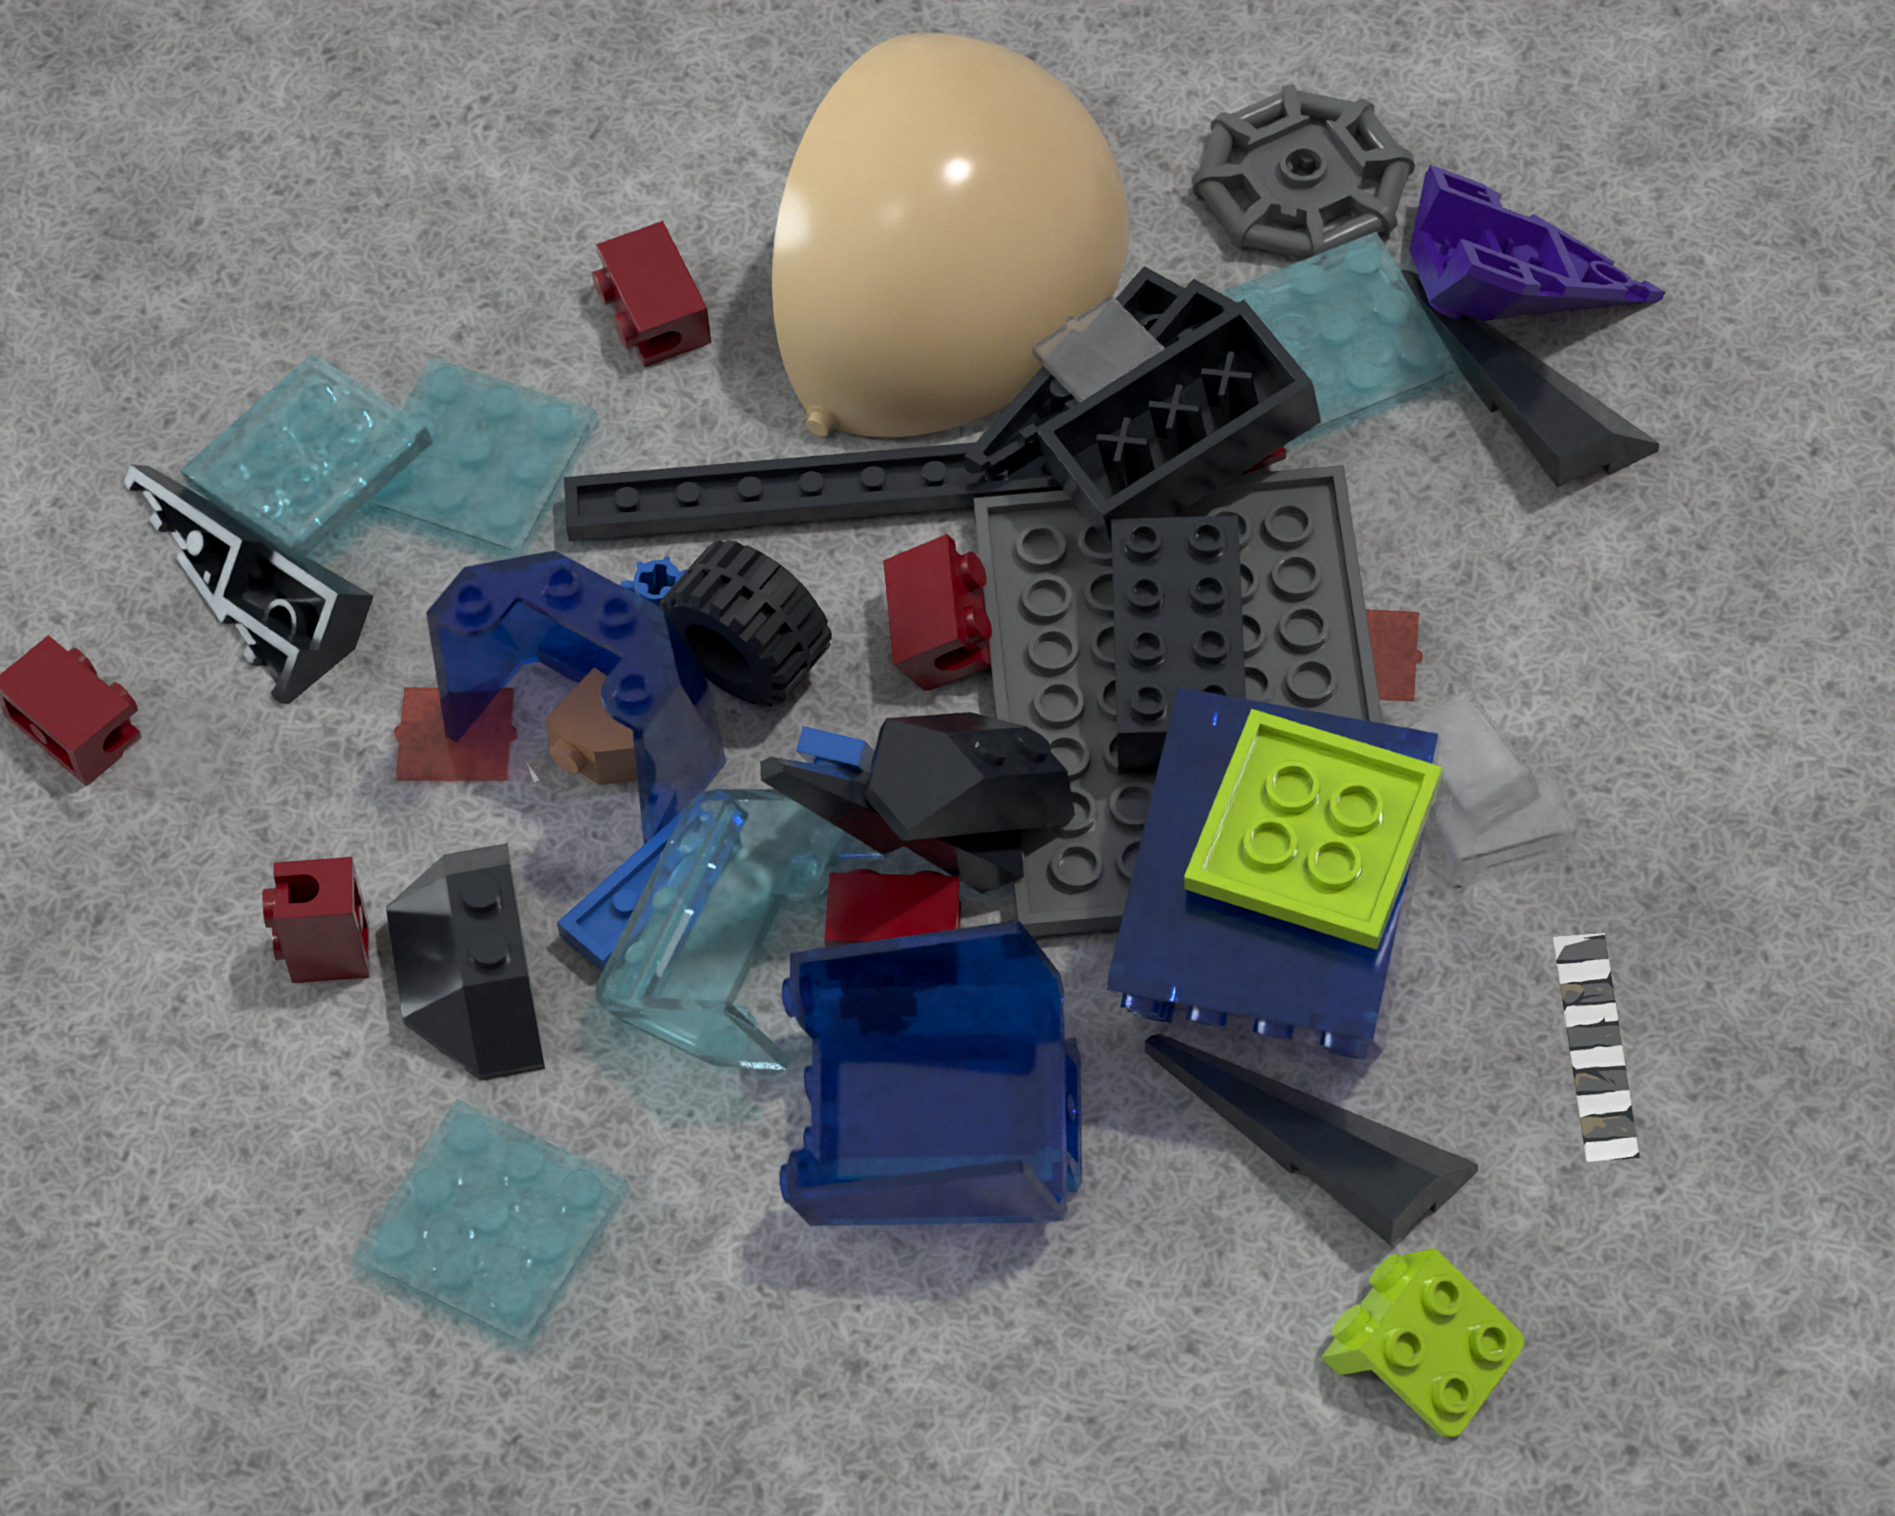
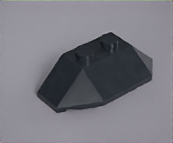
[863,712,1075,841]
[386,843,545,1080]

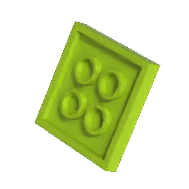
[1184,709,1442,949]

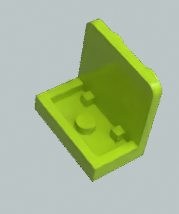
[1321,1248,1525,1438]

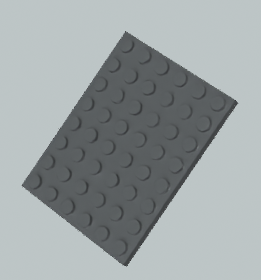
[974,465,1408,938]

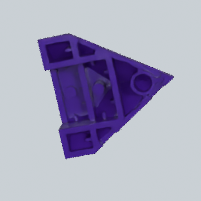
[1409,165,1666,321]

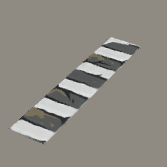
[1553,933,1640,1162]

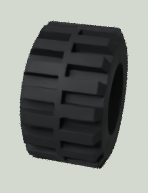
[659,540,832,707]

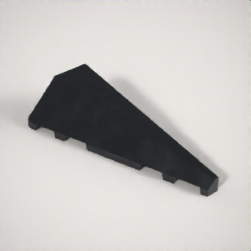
[964,266,1237,474]
[1397,270,1659,488]
[124,464,374,704]
[760,757,1024,894]
[1145,1034,1478,1246]

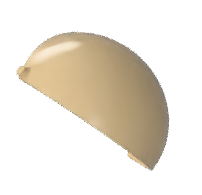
[772,33,1130,438]

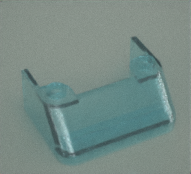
[595,789,890,1070]

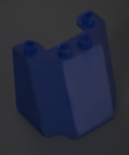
[426,550,726,844]
[779,921,1082,1226]

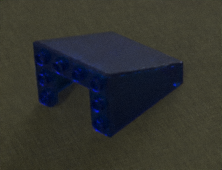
[1106,687,1441,1060]

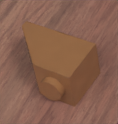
[545,668,696,785]

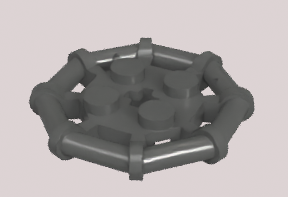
[1191,84,1415,265]

